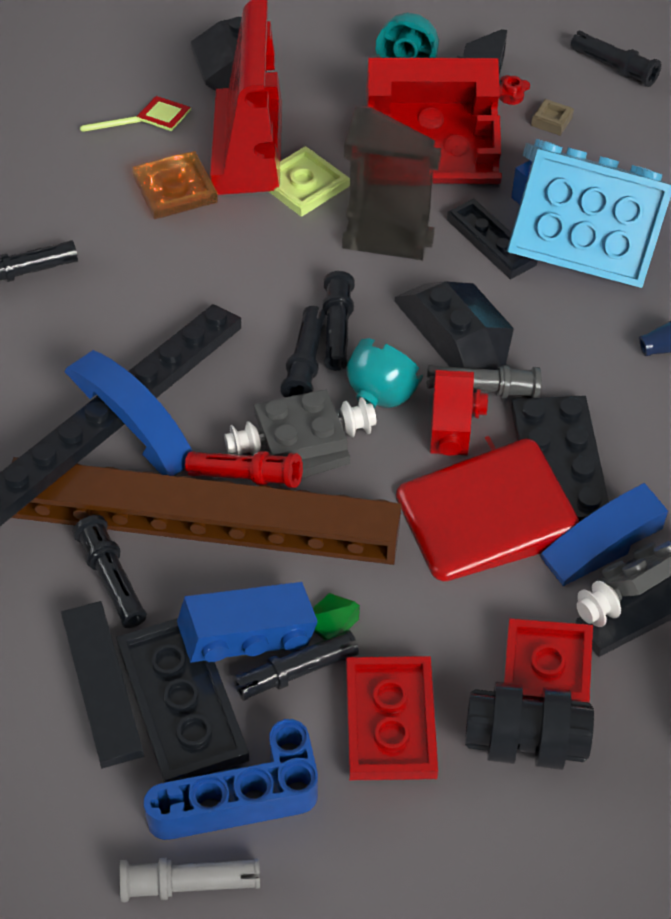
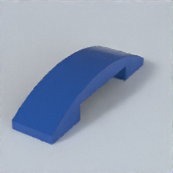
[64,350,192,476]

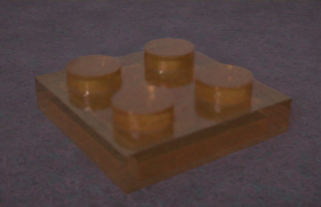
[132,151,218,220]

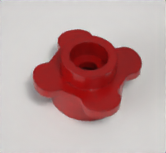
[499,75,530,105]

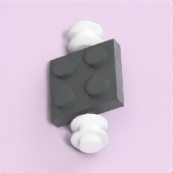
[224,389,376,460]
[577,540,671,627]

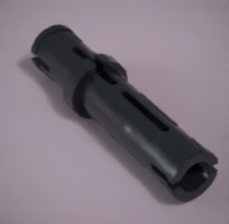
[0,240,78,282]
[233,630,359,701]

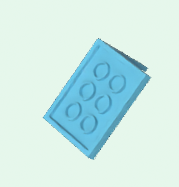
[507,139,671,288]

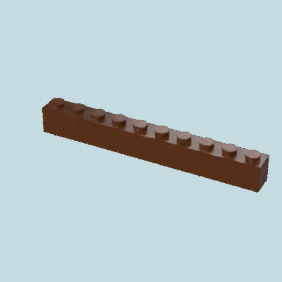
[11,457,402,565]

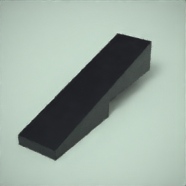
[61,601,144,769]

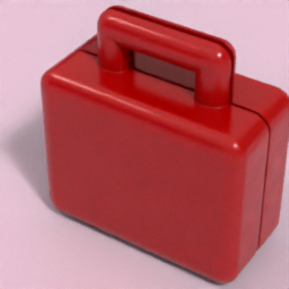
[396,436,579,581]

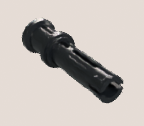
[571,30,662,87]
[322,271,355,371]
[280,306,326,398]
[72,515,147,628]

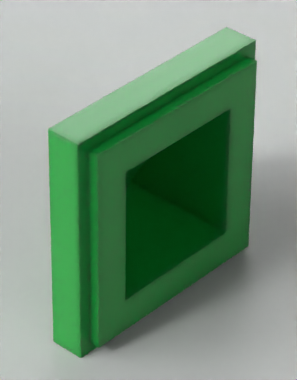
[313,593,360,640]

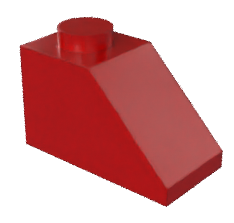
[430,370,474,456]

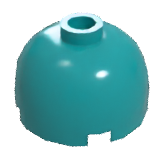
[375,12,439,58]
[347,338,423,409]

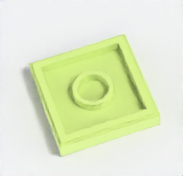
[268,146,350,217]

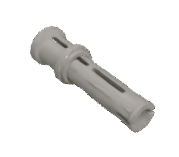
[120,858,260,902]

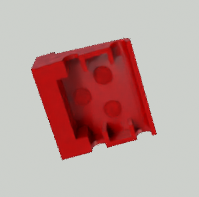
[210,0,282,195]
[366,58,502,184]

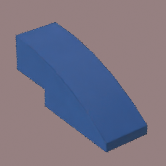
[541,483,668,586]

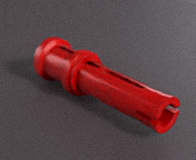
[185,451,303,488]

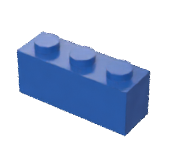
[177,582,318,663]

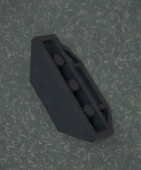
[191,17,270,91]
[395,281,514,392]

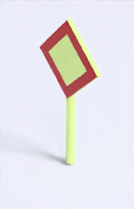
[80,96,191,132]

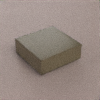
[531,99,574,136]

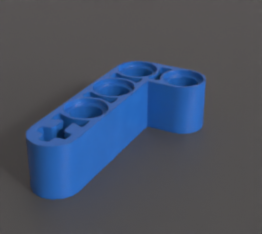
[144,719,318,840]

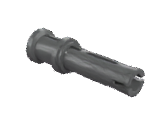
[426,365,542,398]

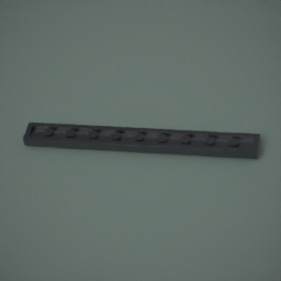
[0,304,241,526]

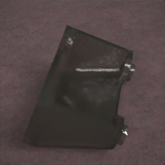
[342,105,441,261]

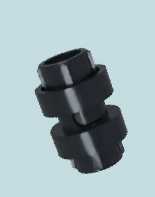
[465,682,594,770]

